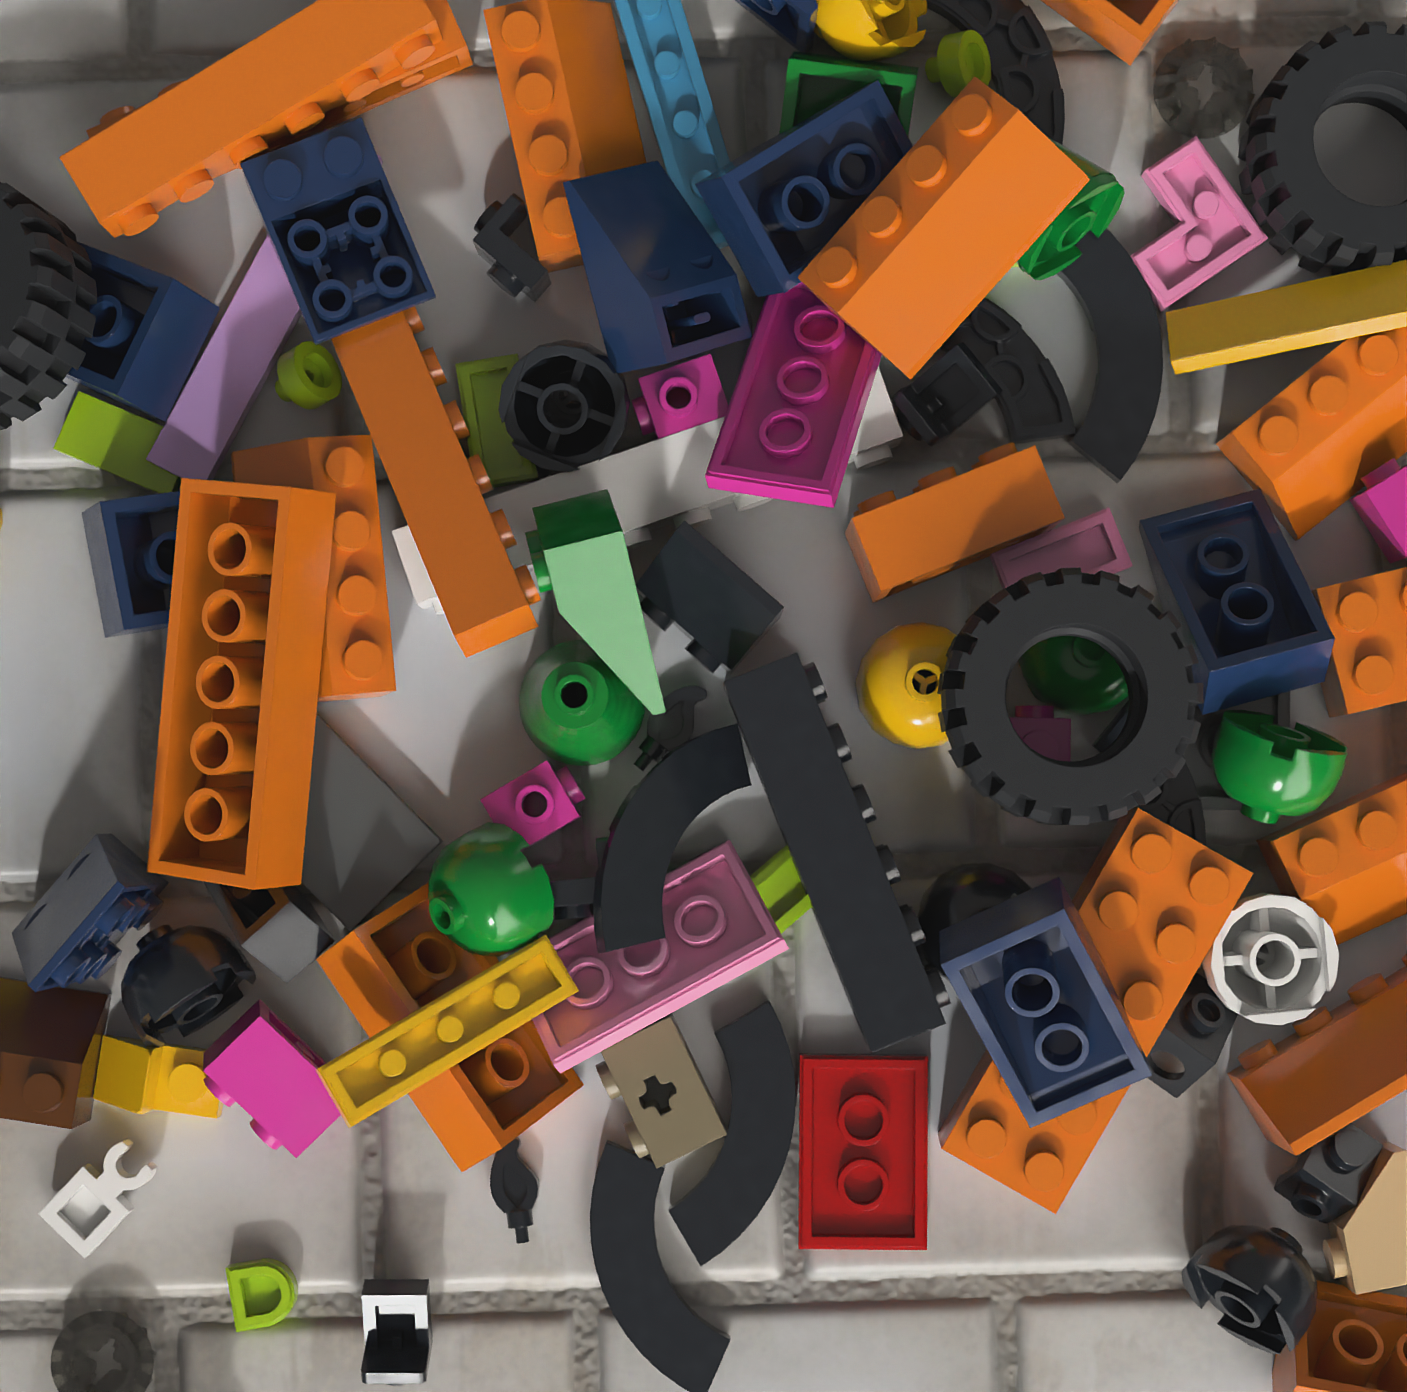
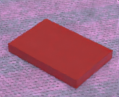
[798,1053,928,1250]

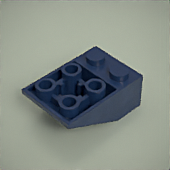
[240,118,436,345]
[563,160,752,373]
[12,834,169,992]

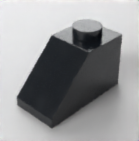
[203,881,335,984]

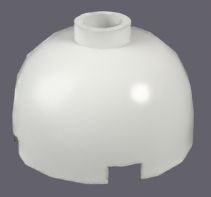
[1202,893,1339,1025]

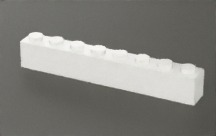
[392,366,903,615]

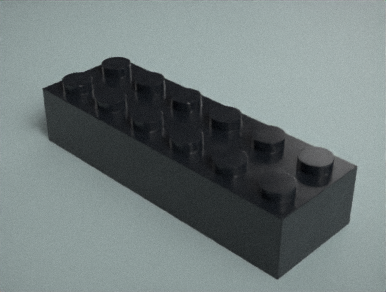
[723,652,951,1053]

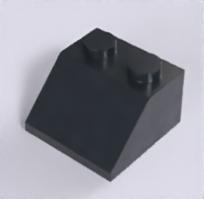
[636,520,784,674]

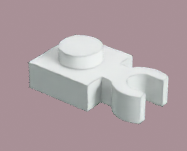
[38,1138,158,1259]

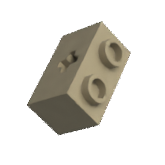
[595,1013,727,1169]

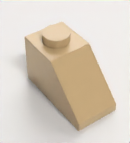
[1323,1142,1407,1295]

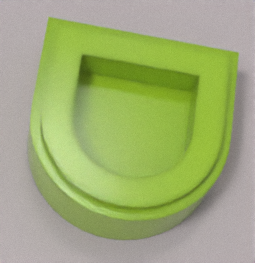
[225,1258,298,1332]

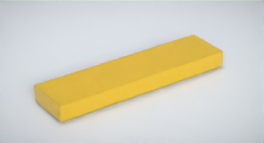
[1166,260,1407,375]
[315,935,579,1128]

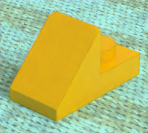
[93,1034,223,1119]

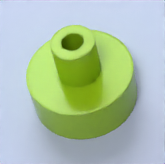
[925,30,991,98]
[275,341,342,410]

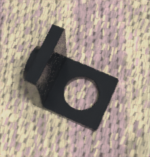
[1147,972,1238,1098]

